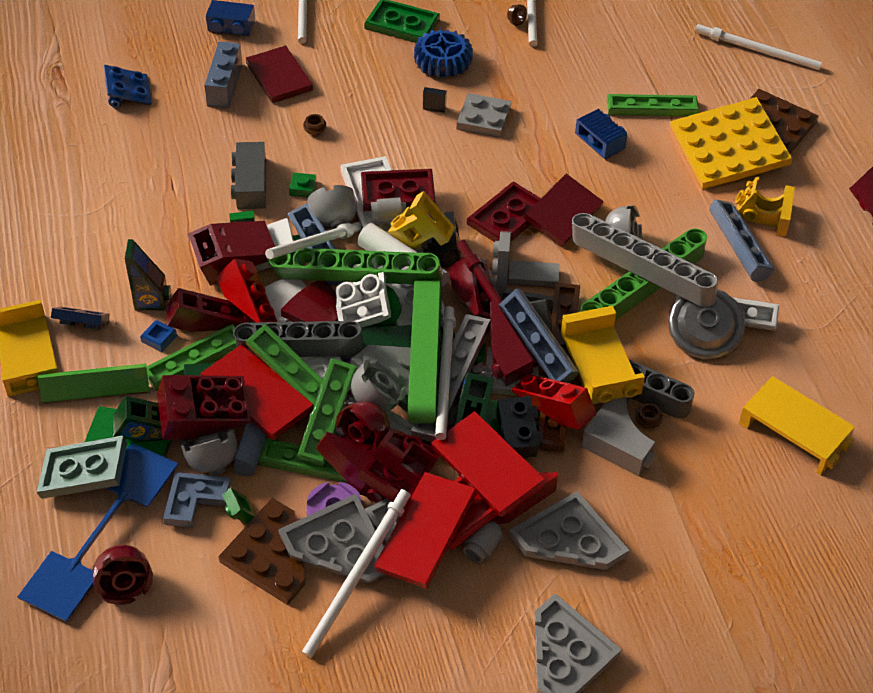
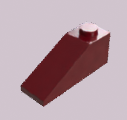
[449,256,491,319]
[166,288,250,332]
[490,300,534,386]
[316,431,387,503]

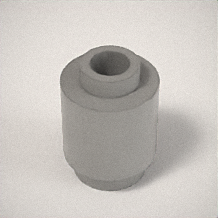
[371,197,406,224]
[463,521,503,564]

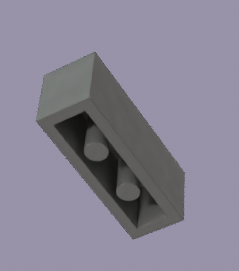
[231,142,266,209]

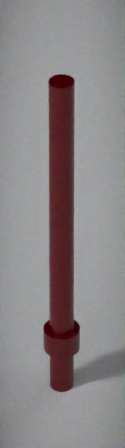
[457,240,539,367]

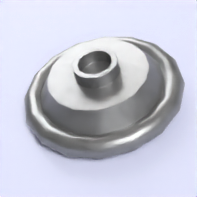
[668,289,745,360]

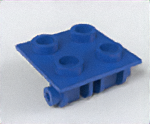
[104,64,152,108]

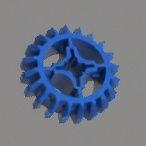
[414,29,473,79]

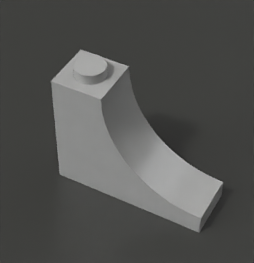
[582,397,656,476]

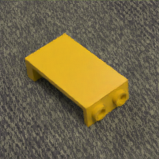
[0,299,58,397]
[561,306,645,404]
[738,376,855,475]

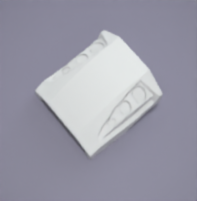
[336,272,391,327]

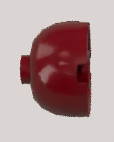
[336,401,391,453]
[93,544,153,605]

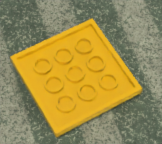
[670,97,792,190]

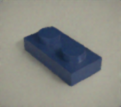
[51,306,110,329]

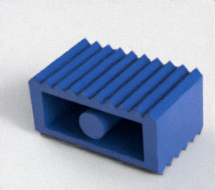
[206,0,255,37]
[575,108,627,159]

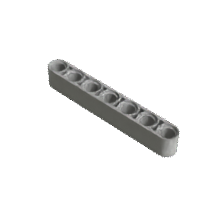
[572,213,718,307]

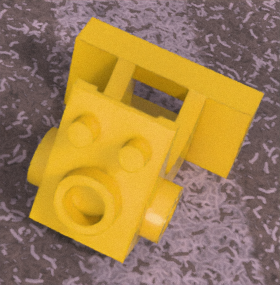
[735,177,795,237]
[388,191,455,250]

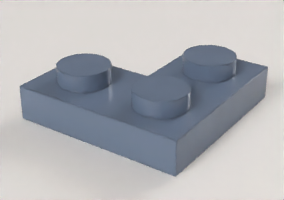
[163,472,231,527]

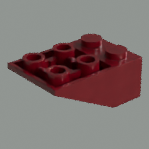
[188,221,275,286]
[157,375,251,440]

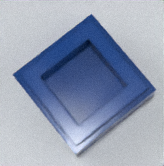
[140,320,178,352]

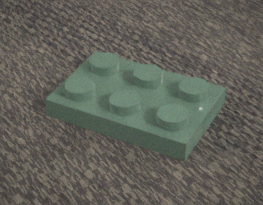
[37,436,127,499]

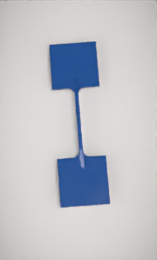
[17,442,178,622]

